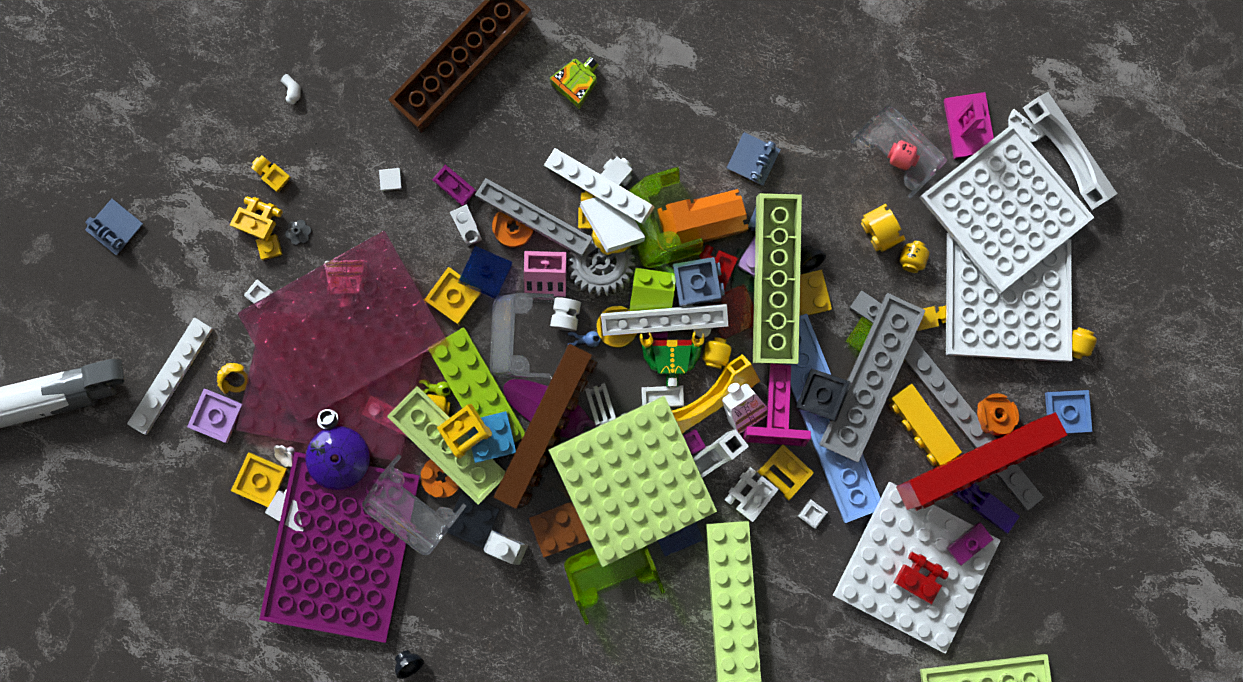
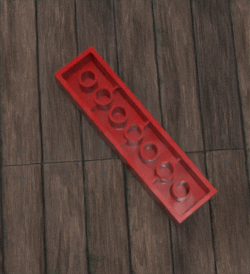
[896,412,1067,511]

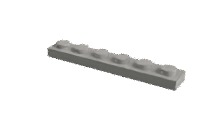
[475,178,593,257]

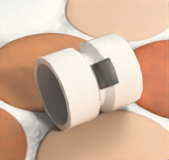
[550,297,581,331]

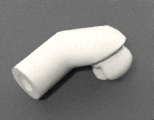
[281,74,301,104]

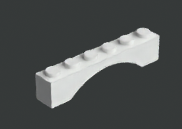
[1023,92,1117,210]

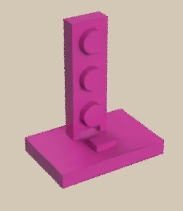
[944,92,994,159]
[743,364,811,447]

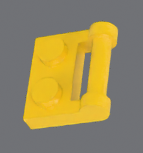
[437,404,492,459]
[757,444,814,500]

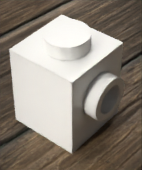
[601,157,633,186]

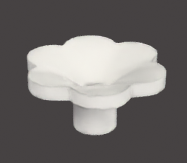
[274,445,295,467]

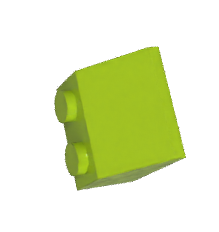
[629,268,676,311]

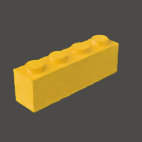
[888,384,962,467]

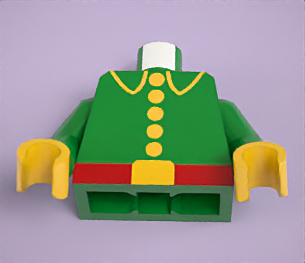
[640,332,705,387]

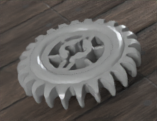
[567,235,635,296]

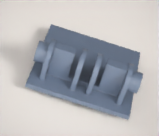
[726,132,781,186]
[85,198,143,255]

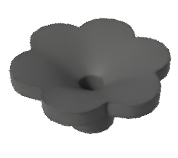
[285,220,312,245]

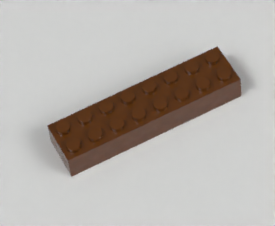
[388,0,533,133]
[494,344,598,509]

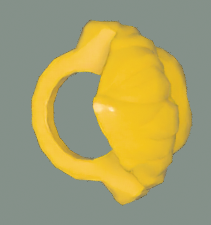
[217,363,249,394]

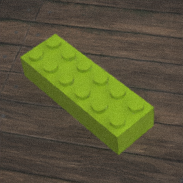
[428,327,526,444]

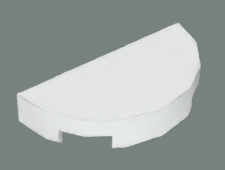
[1008,109,1046,143]

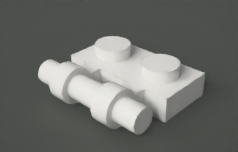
[725,467,778,522]

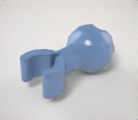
[568,331,601,348]

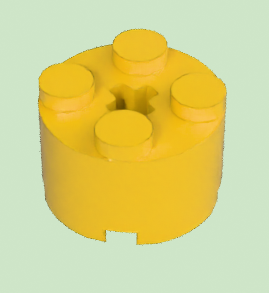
[861,204,905,252]

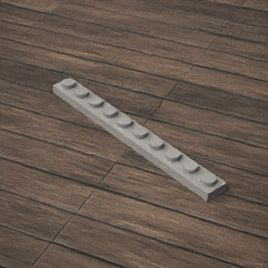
[904,338,1044,511]

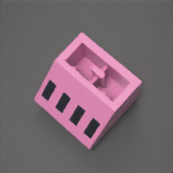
[524,251,567,297]

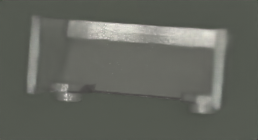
[850,105,947,199]
[490,293,555,380]
[362,454,466,555]

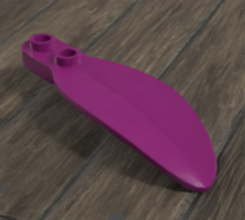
[503,379,596,439]

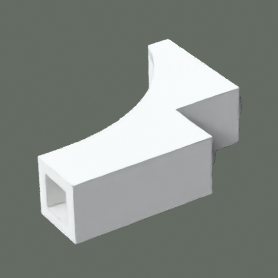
[693,429,749,478]

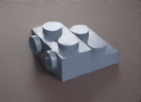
[673,257,725,306]

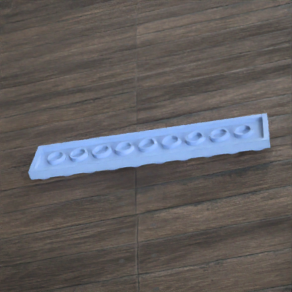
[784,313,881,523]

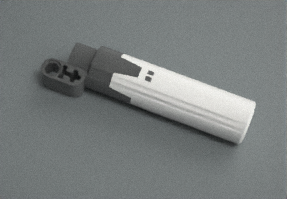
[0,359,125,428]

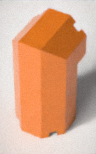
[657,189,748,252]

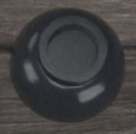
[800,245,826,273]
[395,650,424,679]

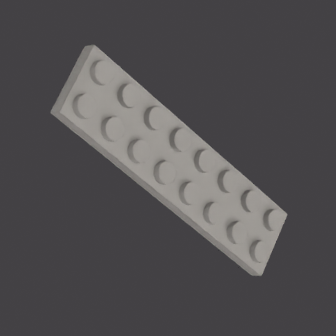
[819,293,926,463]

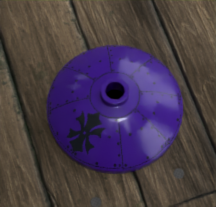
[306,426,370,490]

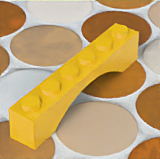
[671,354,760,434]

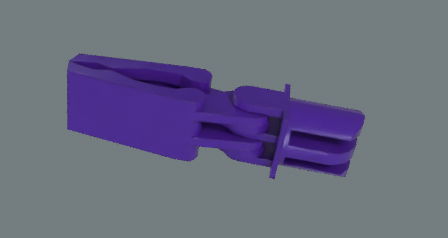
[953,483,1020,533]

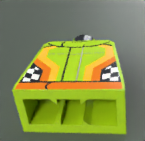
[550,57,599,109]

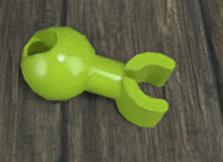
[419,379,451,397]

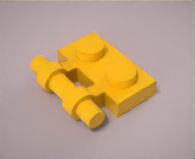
[230,196,283,241]

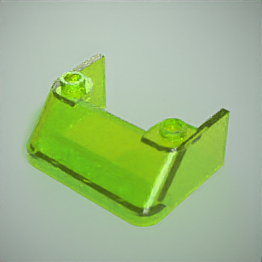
[628,167,703,268]
[564,546,665,625]

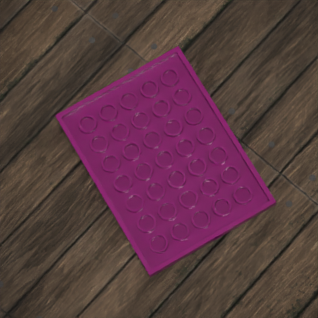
[259,452,420,643]

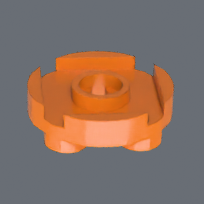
[492,212,533,248]
[977,393,1019,436]
[421,459,460,498]

